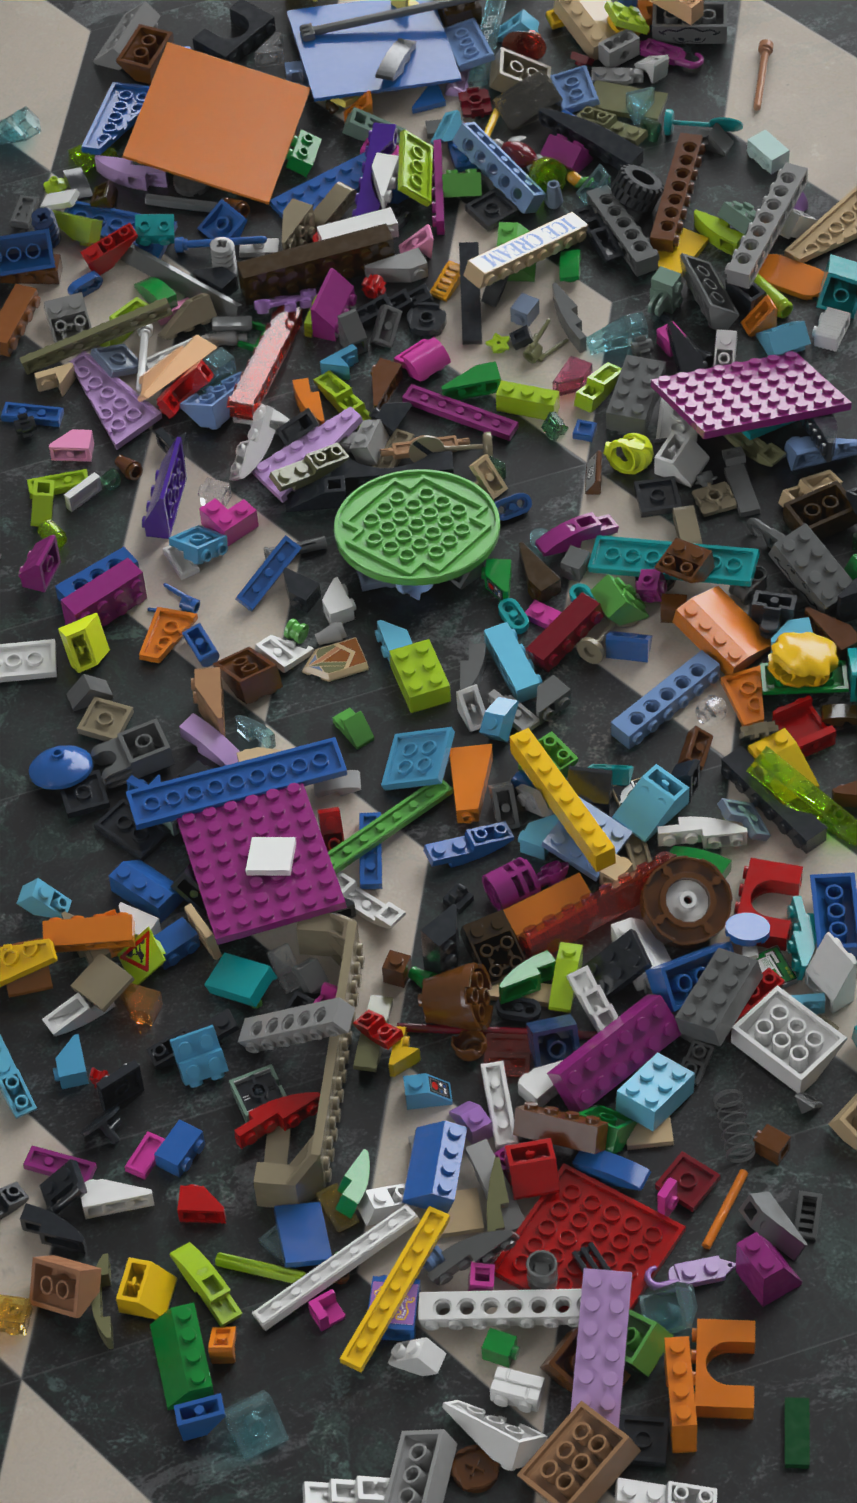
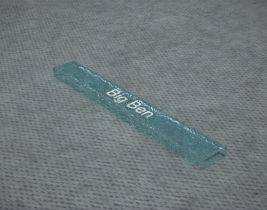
[468,0,506,87]

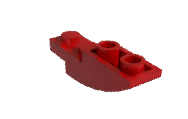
[234,1092,320,1149]

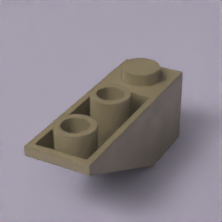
[158,293,217,340]

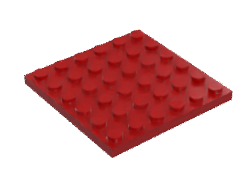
[494,1163,685,1313]

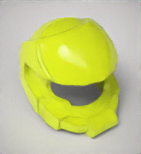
[603,433,654,475]

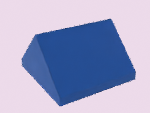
[606,631,653,663]

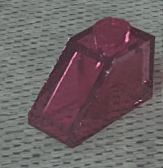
[553,356,594,396]

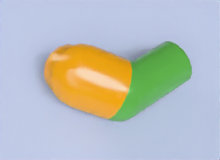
[566,171,594,188]

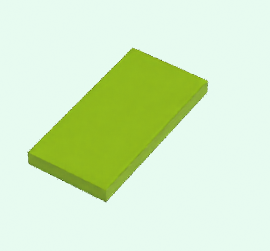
[398,129,433,207]

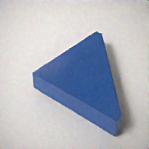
[412,84,446,114]

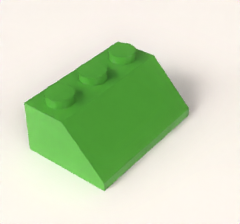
[497,222,536,282]

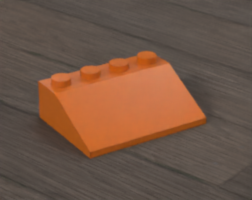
[672,586,771,675]

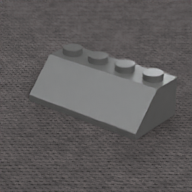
[93,1,160,70]
[384,1429,457,1503]

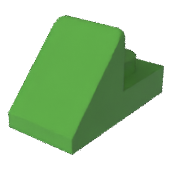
[332,708,375,750]

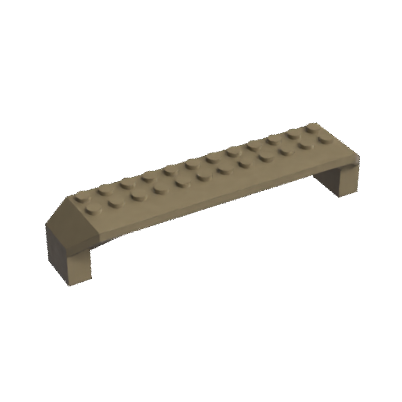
[253,913,365,1207]

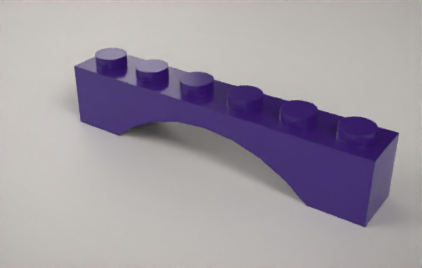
[352,123,398,217]

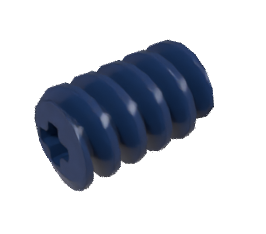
[31,208,61,248]

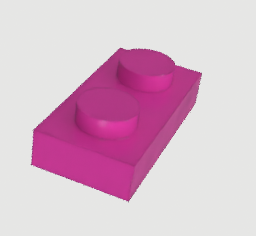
[525,600,562,629]

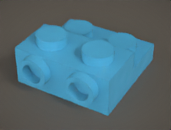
[169,525,228,564]
[169,1025,229,1088]

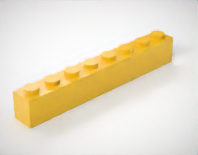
[509,728,616,872]

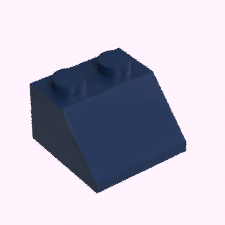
[526,1014,580,1068]

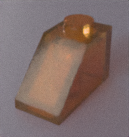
[120,983,163,1025]

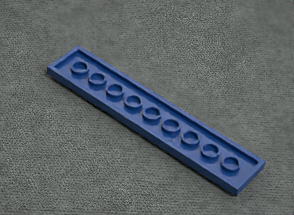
[126,737,347,830]

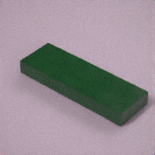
[785,1397,810,1469]

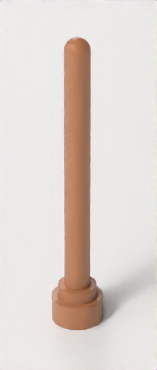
[753,39,774,111]

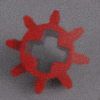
[362,274,386,299]

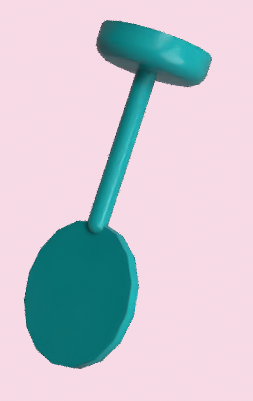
[664,109,743,136]

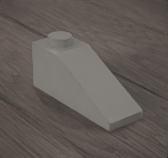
[365,248,428,282]

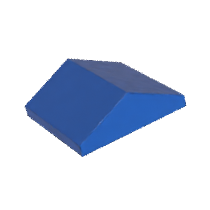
[197,199,248,239]

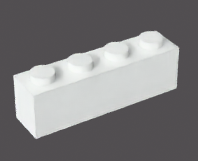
[317,207,399,241]

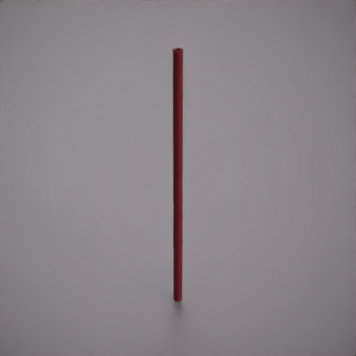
[397,1023,597,1040]

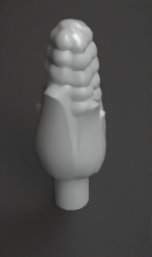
[201,331,247,346]

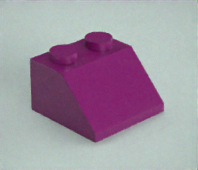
[18,535,61,592]

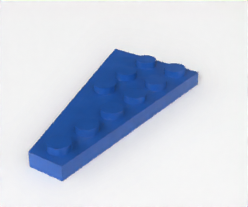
[81,82,150,155]
[63,201,178,259]

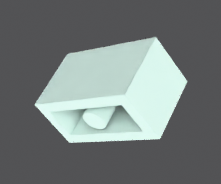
[747,129,790,174]

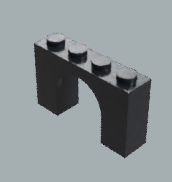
[192,0,276,64]

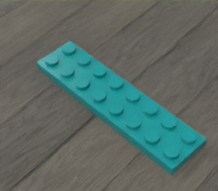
[587,535,760,587]

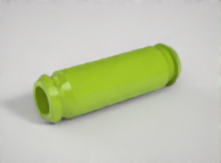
[753,274,793,318]

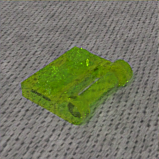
[68,144,118,173]

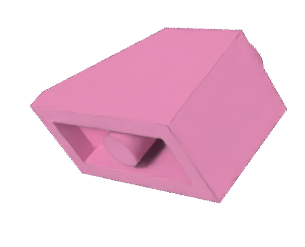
[49,429,94,462]

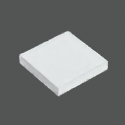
[246,837,297,876]

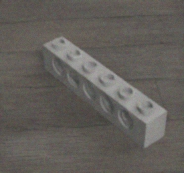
[238,997,355,1053]

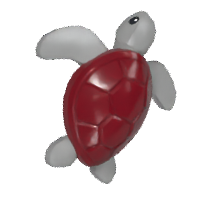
[493,135,545,174]

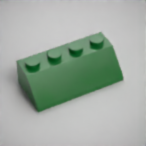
[150,1303,214,1410]

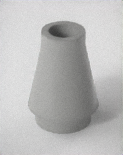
[315,622,347,646]

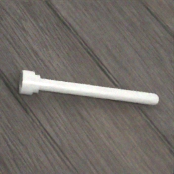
[136,323,153,392]

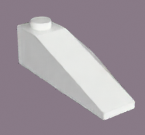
[442,1400,547,1471]

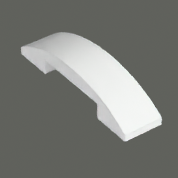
[336,871,406,929]

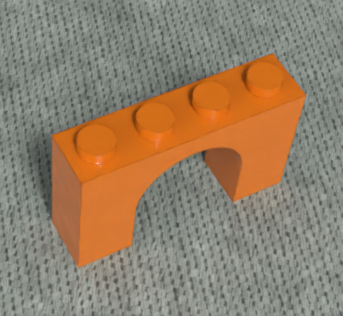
[691,1319,755,1419]
[664,1336,697,1453]

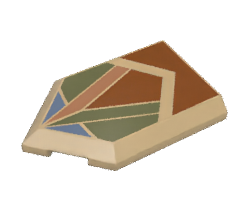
[302,637,369,682]

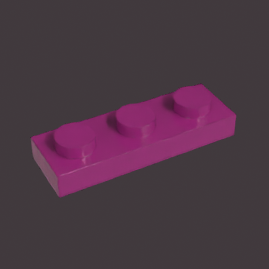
[23,1145,97,1182]

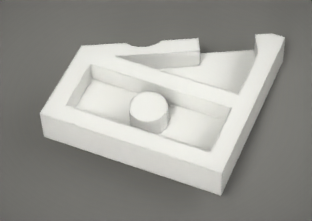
[255,635,314,673]

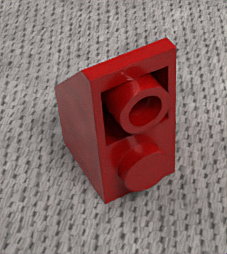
[317,807,344,852]

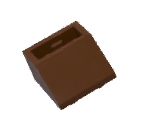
[655,537,715,583]

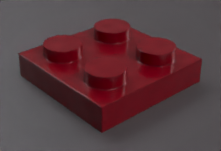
[655,1151,721,1212]

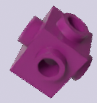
[635,569,667,603]

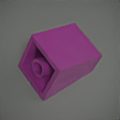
[736,1232,802,1307]

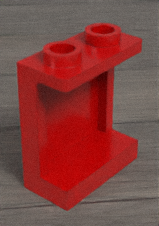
[772,695,836,757]

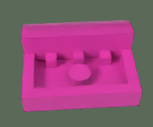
[394,337,451,382]

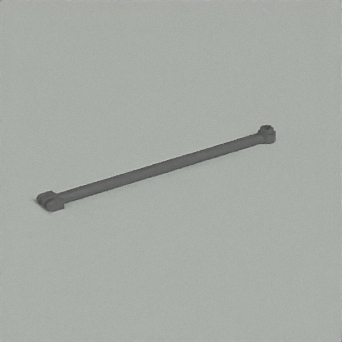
[299,0,480,42]

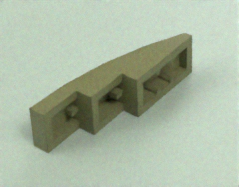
[353,995,393,1072]
[486,1157,509,1257]

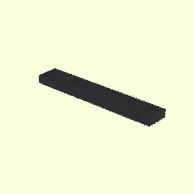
[459,242,482,345]

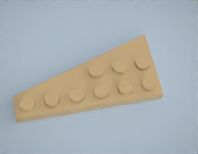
[784,186,857,263]

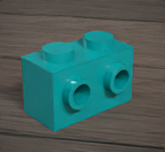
[135,214,174,246]

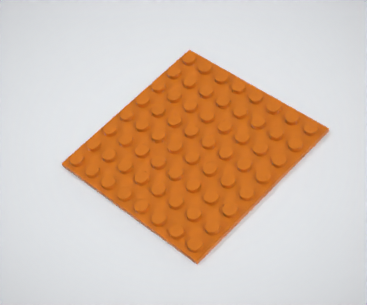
[122,42,310,205]

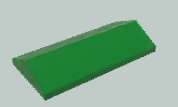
[760,660,849,695]

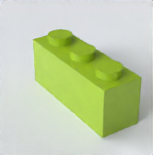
[496,380,560,422]

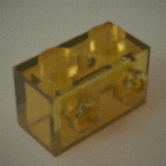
[0,1295,33,1336]

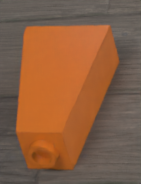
[449,744,493,824]

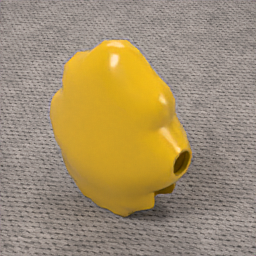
[768,632,839,688]

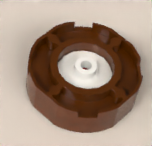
[640,856,733,949]

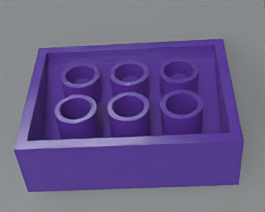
[142,437,187,539]

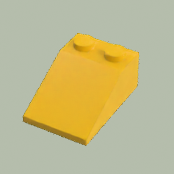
[748,728,819,805]

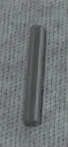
[145,193,218,213]

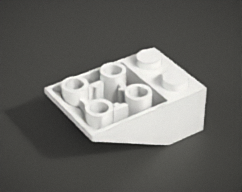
[805,932,857,1014]

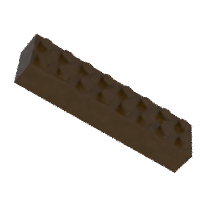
[237,223,395,306]

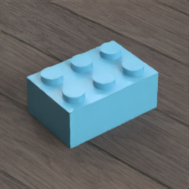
[616,1052,695,1131]

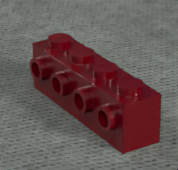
[526,592,604,672]

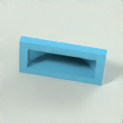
[430,110,462,145]

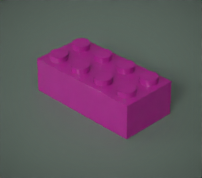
[61,558,147,627]

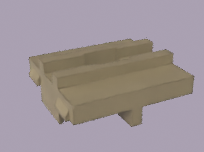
[692,482,737,517]
[739,721,779,741]

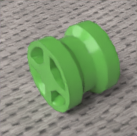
[284,619,309,644]

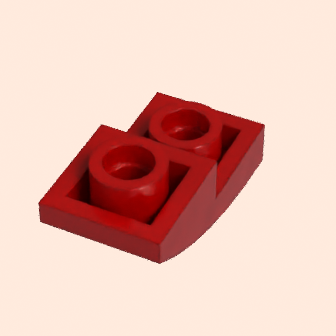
[353,1009,404,1050]

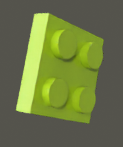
[604,1,650,35]

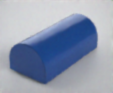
[182,623,220,667]

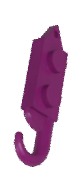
[640,38,704,69]

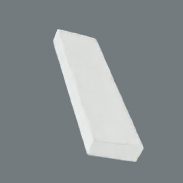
[480,1061,518,1151]

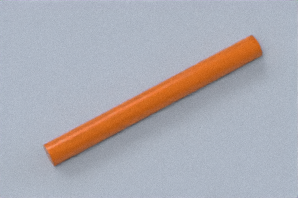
[702,1169,749,1250]

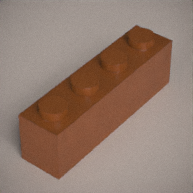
[0,284,41,357]

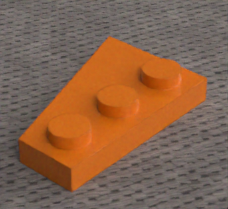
[139,607,198,663]
[720,665,764,727]

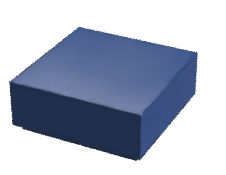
[572,419,597,442]

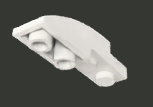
[229,405,275,481]
[657,817,747,849]
[615,1478,717,1503]

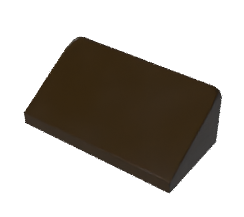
[90,180,118,208]

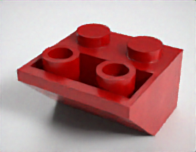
[504,1138,560,1200]

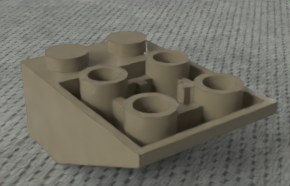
[282,198,316,250]

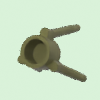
[523,319,569,363]

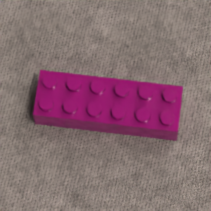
[547,994,681,1112]

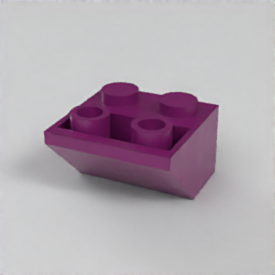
[540,134,594,173]

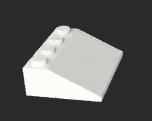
[731,986,847,1093]

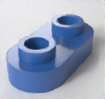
[495,493,532,521]

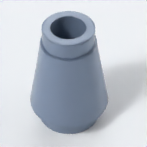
[544,180,563,209]

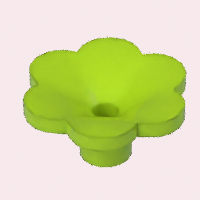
[43,176,67,194]

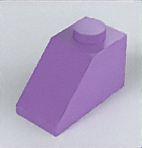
[449,1101,493,1145]

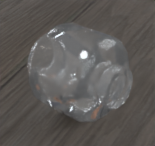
[695,695,727,727]

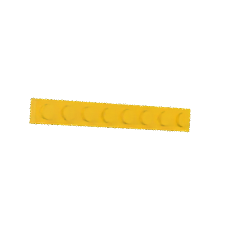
[340,1206,451,1373]

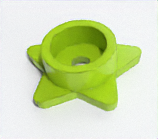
[485,333,510,353]

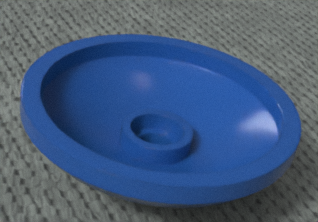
[29,745,93,789]

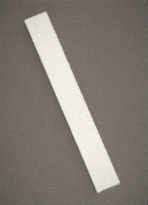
[252,1204,420,1331]

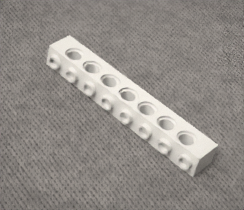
[418,1289,582,1330]

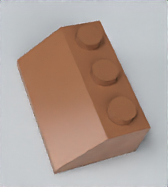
[29,1255,102,1318]

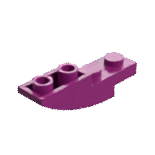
[535,512,619,557]

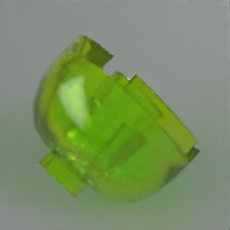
[528,157,567,193]

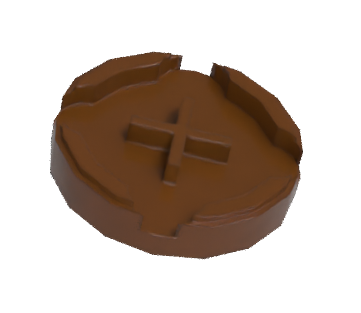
[451,1445,500,1493]

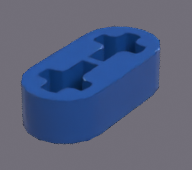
[67,271,103,298]

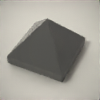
[795,1092,823,1114]

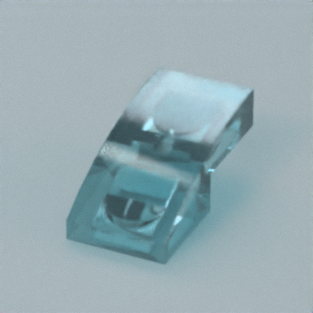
[235,715,276,749]

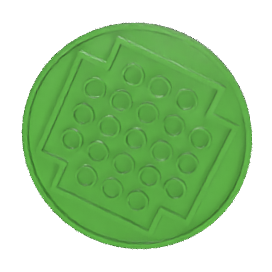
[334,469,500,586]

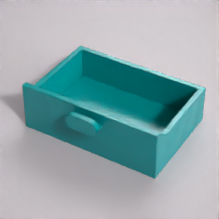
[204,953,278,1007]

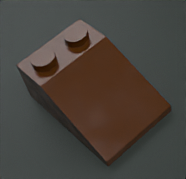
[213,647,283,704]
[540,1327,631,1393]

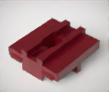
[458,87,493,119]

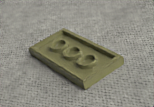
[592,80,668,124]

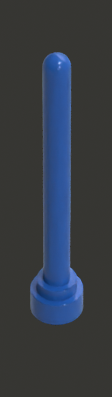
[174,236,267,253]

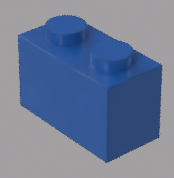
[154,917,200,970]
[154,1119,205,1178]

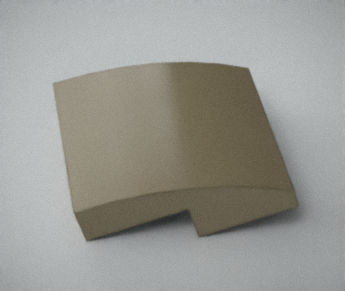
[70,953,135,1012]

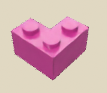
[199,498,259,546]

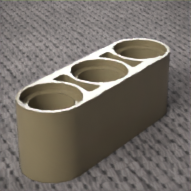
[313,182,357,229]
[672,505,702,544]

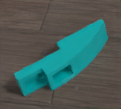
[787,896,816,980]

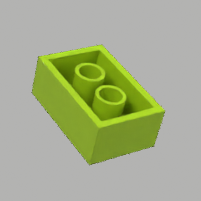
[389,639,451,713]

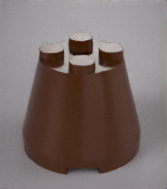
[418,963,493,1031]

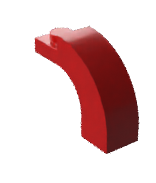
[156,360,214,419]

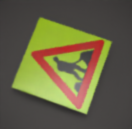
[117,927,166,988]

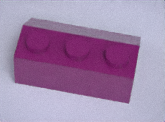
[310,268,357,342]

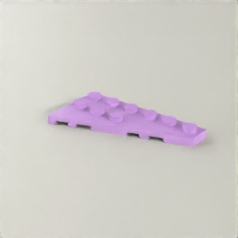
[70,351,162,450]
[252,407,363,503]

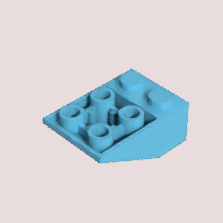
[612,764,689,842]

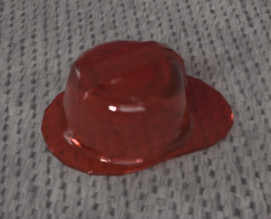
[502,30,546,60]

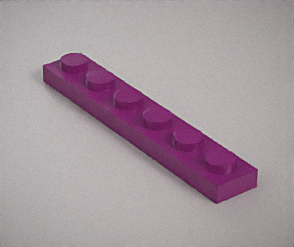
[432,139,445,235]
[402,384,519,441]

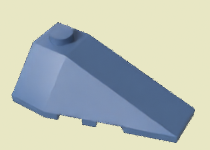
[180,372,256,430]
[784,436,857,471]

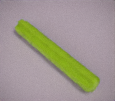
[215,1252,306,1283]

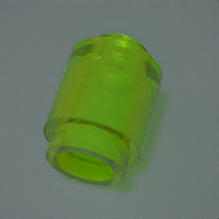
[38,520,67,549]

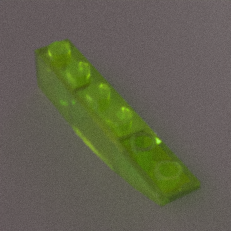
[746,746,857,846]

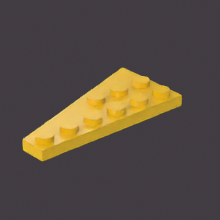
[0,939,58,987]

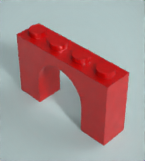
[734,858,803,951]

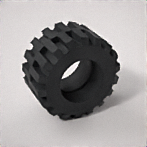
[611,164,664,212]

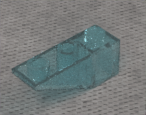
[0,106,41,145]

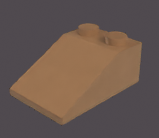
[191,667,226,737]

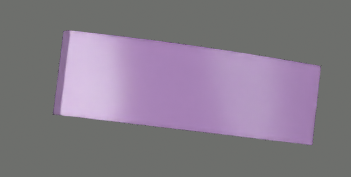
[179,713,240,767]

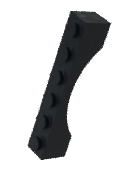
[331,451,454,491]
[721,746,827,854]

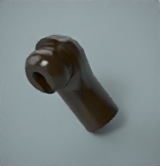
[325,99,339,114]

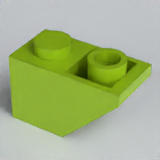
[31,479,54,527]

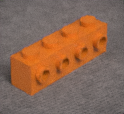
[43,912,136,953]

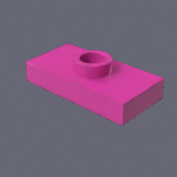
[657,1177,679,1217]

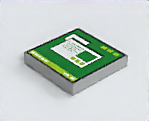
[756,945,798,989]

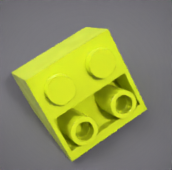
[58,613,110,673]

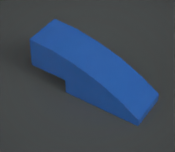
[572,1151,651,1191]

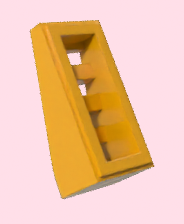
[430,261,460,302]

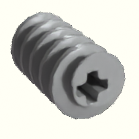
[210,237,237,274]

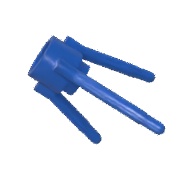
[147,583,201,613]

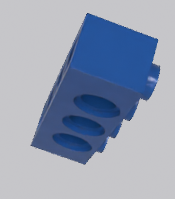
[55,546,139,602]

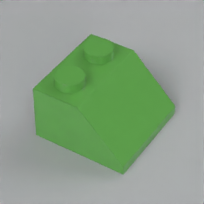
[625,1309,674,1377]

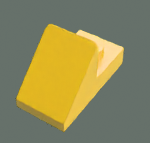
[389,1026,421,1077]

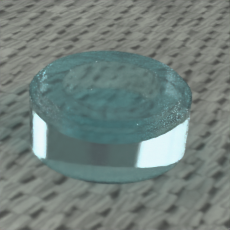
[530,528,548,548]

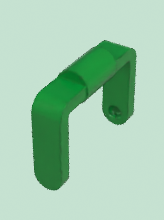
[237,321,270,352]

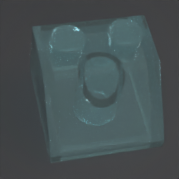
[223,1390,289,1461]

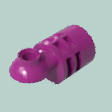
[482,857,569,911]

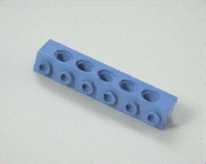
[452,122,547,214]
[611,650,720,749]

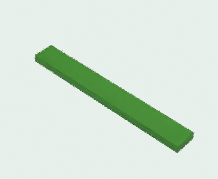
[328,780,453,874]

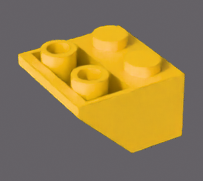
[116,1257,177,1319]

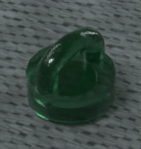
[100,468,121,490]

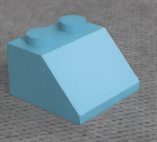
[755,321,811,356]

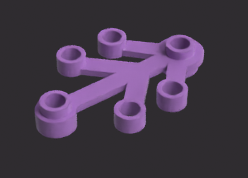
[254,289,318,314]

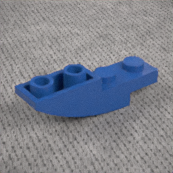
[423,821,514,868]

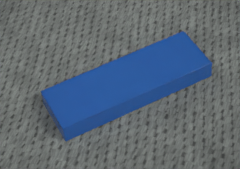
[1,402,64,427]

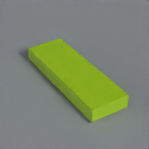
[27,469,88,499]

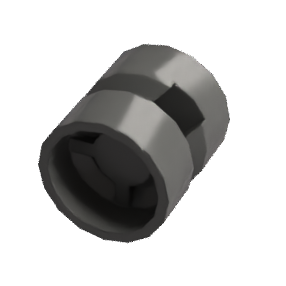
[526,1250,558,1290]

